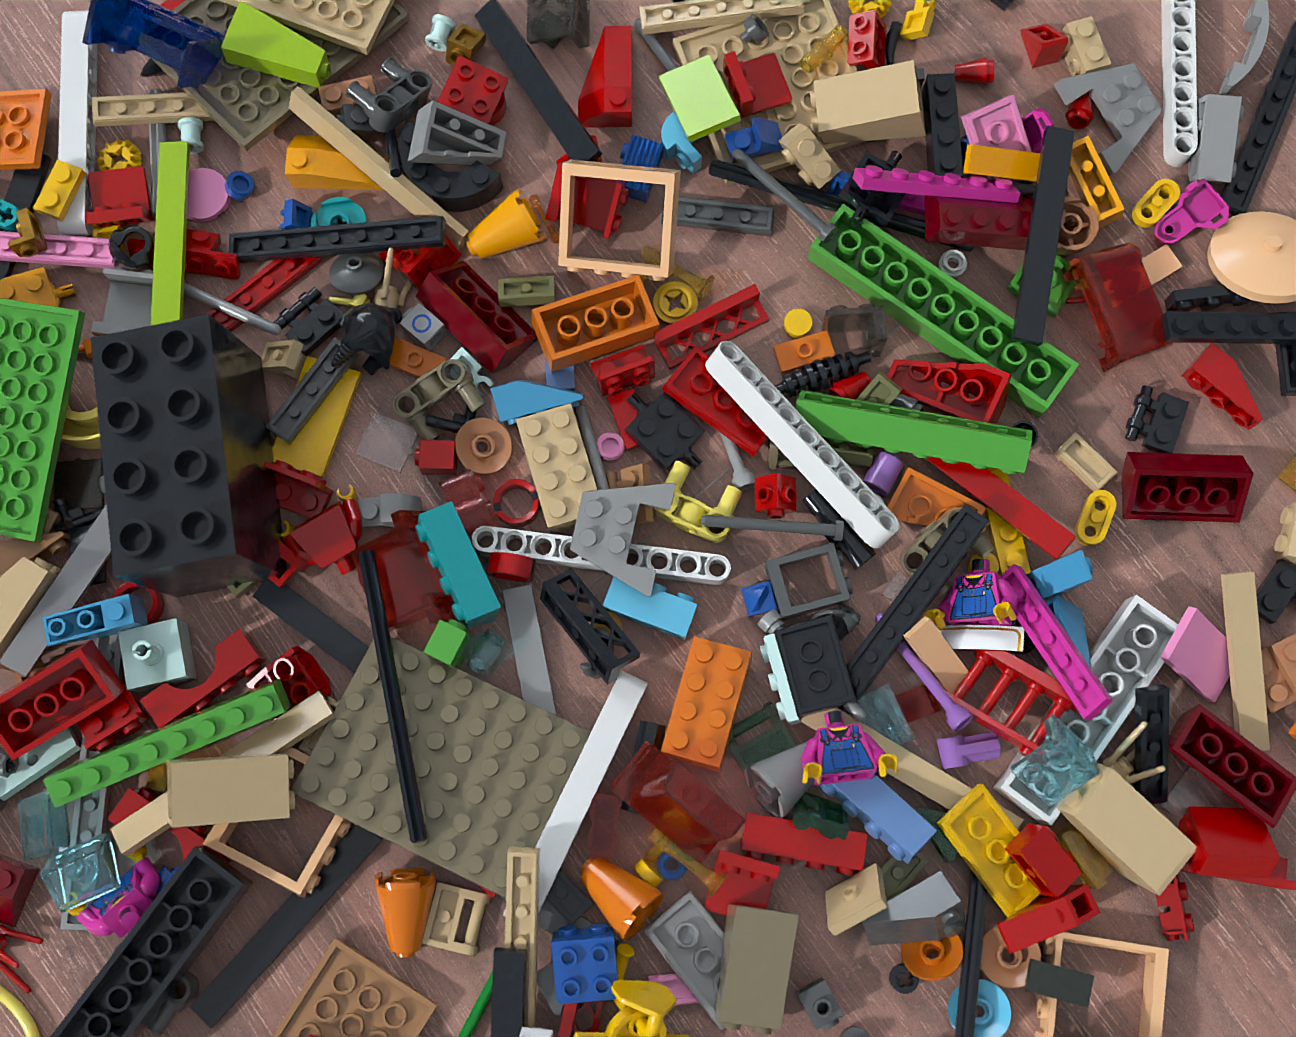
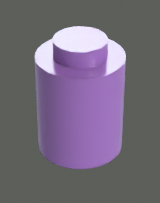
[863,451,904,496]

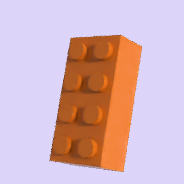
[531,274,660,372]
[661,636,752,773]

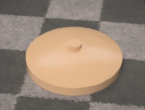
[1207,212,1296,304]

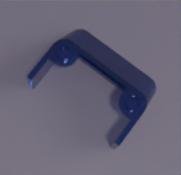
[82,0,226,88]

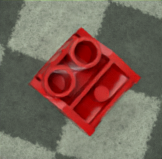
[246,646,331,720]

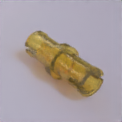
[799,25,849,74]

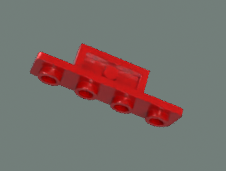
[127,229,241,280]

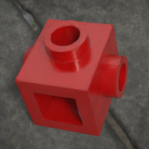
[755,473,797,519]

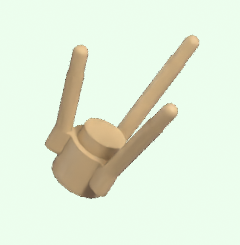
[373,247,412,309]
[1103,721,1166,784]

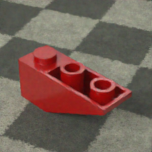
[1181,343,1263,430]
[996,884,1101,953]

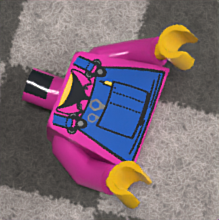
[924,559,1019,629]
[801,711,898,786]
[60,845,161,938]

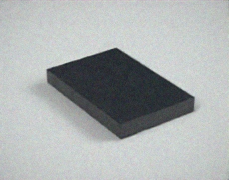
[774,615,856,718]

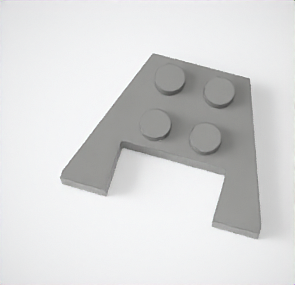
[1053,63,1162,176]
[570,483,676,597]

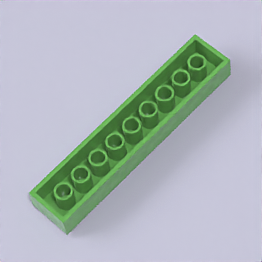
[807,204,1079,418]

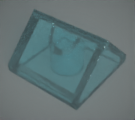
[18,791,70,861]
[39,832,121,913]

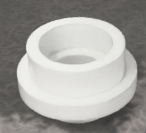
[939,250,967,278]

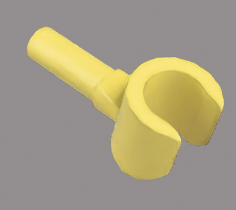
[329,294,370,308]

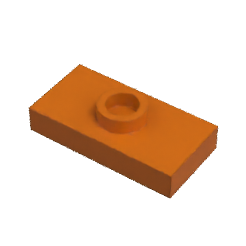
[773,330,835,374]
[389,337,447,378]

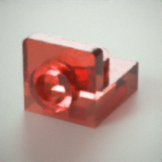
[891,684,941,725]

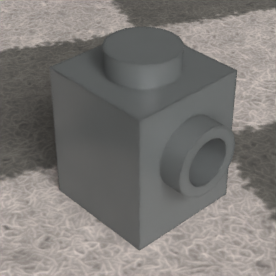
[334,104,373,143]
[796,977,844,1031]

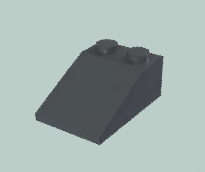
[862,871,966,945]

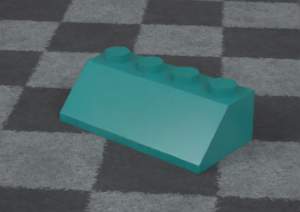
[415,501,501,628]

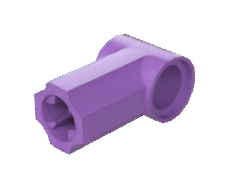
[937,732,1001,770]

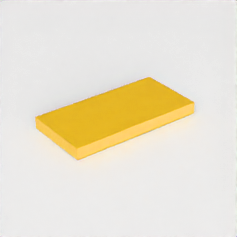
[272,356,362,479]
[937,784,1040,917]

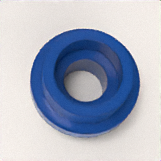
[658,849,688,880]

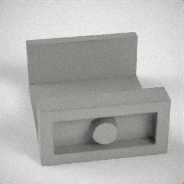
[91,266,153,336]

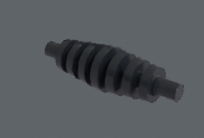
[774,351,871,398]

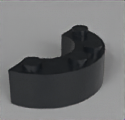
[398,120,503,212]

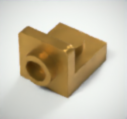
[446,23,486,65]
[8,208,47,257]

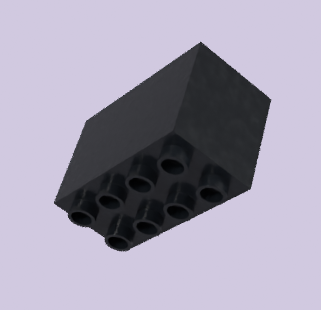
[91,314,287,598]

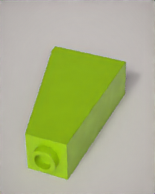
[221,1,331,88]

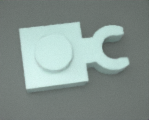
[449,347,494,397]

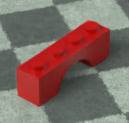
[140,629,267,728]
[107,786,231,863]

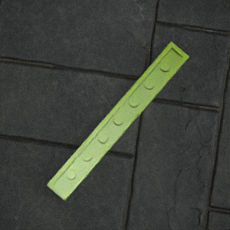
[150,141,190,326]

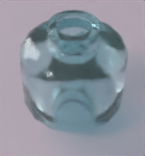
[464,628,508,674]

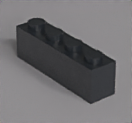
[922,73,963,178]

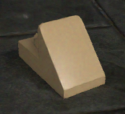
[261,340,307,379]

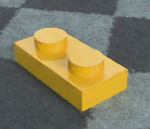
[33,160,87,222]

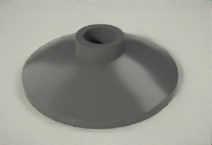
[329,252,385,295]

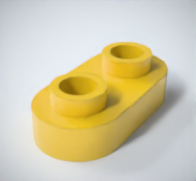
[1132,179,1180,228]
[1074,490,1116,546]

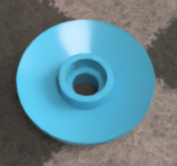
[948,979,1011,1037]

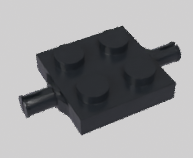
[838,150,906,227]
[624,392,705,471]

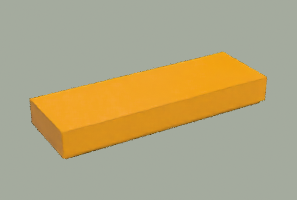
[963,144,1041,182]

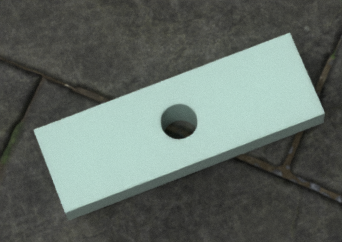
[760,633,801,725]
[0,726,81,801]

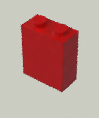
[1178,806,1280,878]

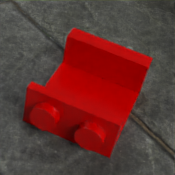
[545,161,629,239]

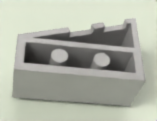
[1188,94,1244,185]
[408,100,507,166]

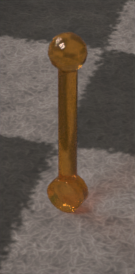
[529,195,560,244]

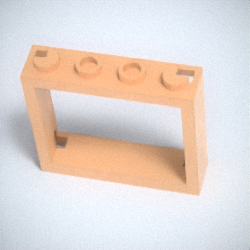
[558,159,681,281]
[203,747,352,898]
[1034,932,1169,1037]

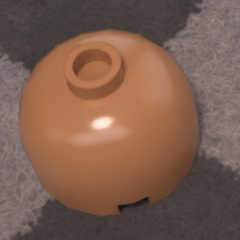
[1056,197,1099,256]

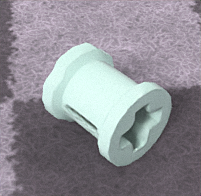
[425,14,456,52]
[178,117,204,154]

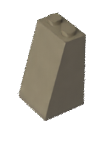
[715,904,799,1034]

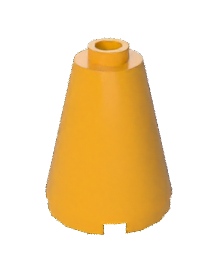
[466,189,546,259]

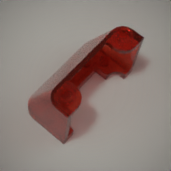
[1061,242,1172,372]

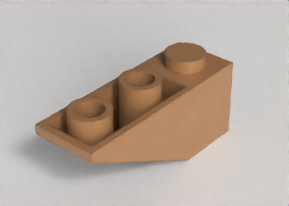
[0,531,70,577]

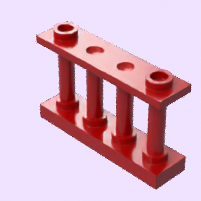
[945,649,1080,764]

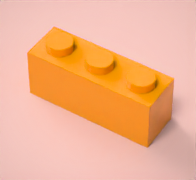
[1068,135,1125,229]

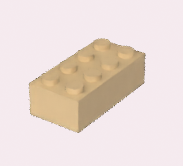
[515,403,597,534]

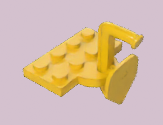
[574,943,690,1037]

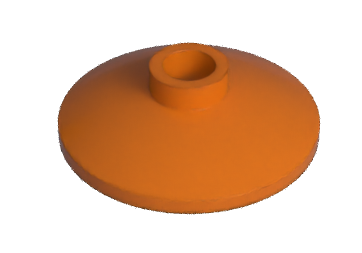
[901,934,963,981]

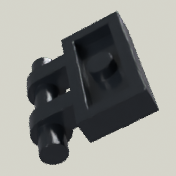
[273,287,344,357]
[1125,385,1189,453]

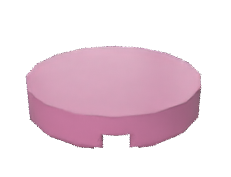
[187,168,231,223]

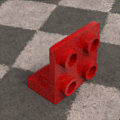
[723,51,792,119]
[437,55,509,124]
[85,166,153,228]
[379,217,462,291]
[590,344,655,397]
[263,459,333,518]
[704,849,780,916]

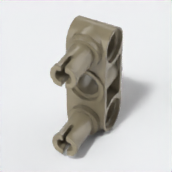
[393,359,486,440]
[899,507,994,598]

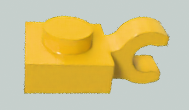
[900,0,936,41]

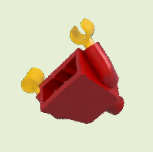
[281,484,362,575]

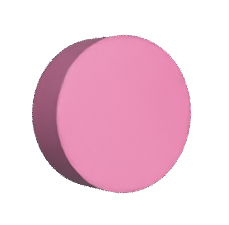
[596,432,625,462]

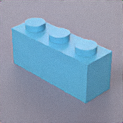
[603,577,698,641]

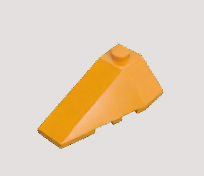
[285,135,403,190]

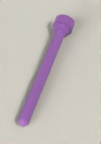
[875,613,974,732]

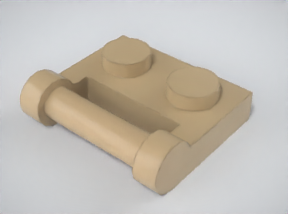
[422,882,491,956]

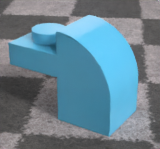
[661,112,702,175]

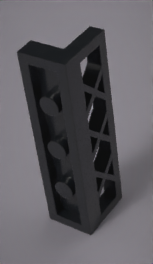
[540,568,641,685]

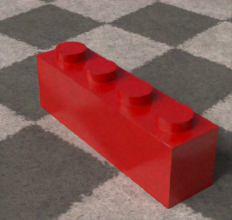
[740,813,868,876]

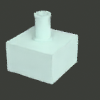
[118,618,197,693]

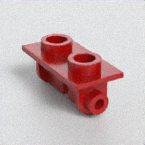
[1156,875,1195,941]

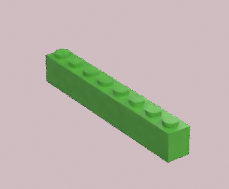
[796,390,1032,474]
[43,678,291,808]

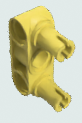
[653,461,742,543]

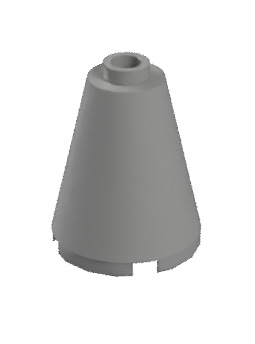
[744,741,814,818]

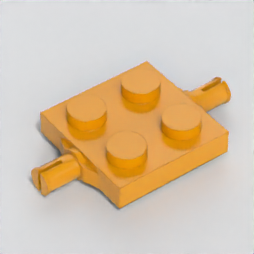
[0,267,76,307]

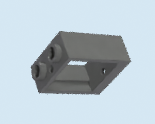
[764,543,853,621]

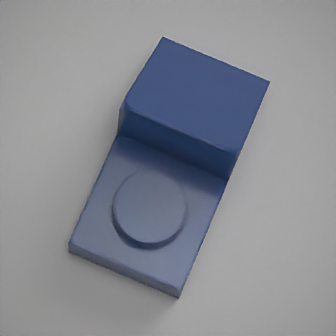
[725,117,784,163]

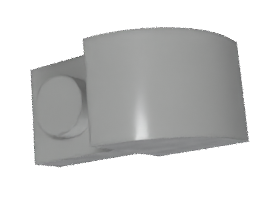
[358,493,421,529]

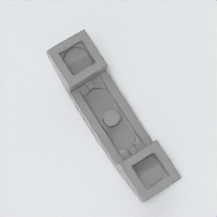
[1218,0,1270,95]

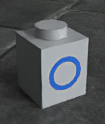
[400,303,447,351]

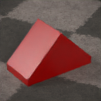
[1021,23,1068,68]

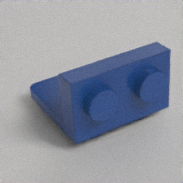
[551,923,618,1004]

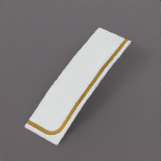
[936,625,1025,652]

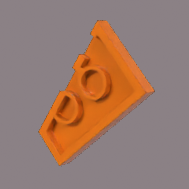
[886,467,986,526]

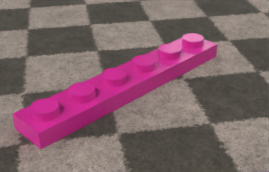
[853,165,1021,204]
[1001,564,1113,721]

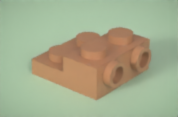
[1261,633,1296,714]

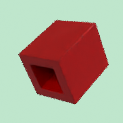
[414,440,458,475]

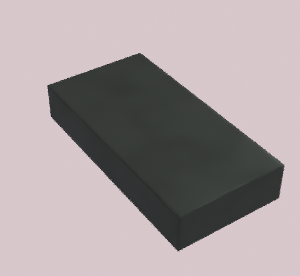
[1024,958,1094,1007]

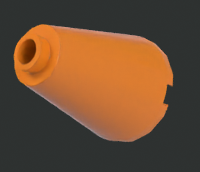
[580,857,664,941]
[374,868,436,958]

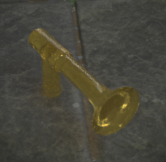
[639,245,715,301]
[645,828,728,898]

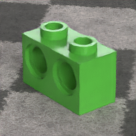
[423,619,474,669]

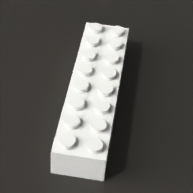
[993,595,1178,825]

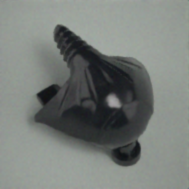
[331,303,402,376]

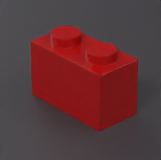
[1004,824,1082,898]

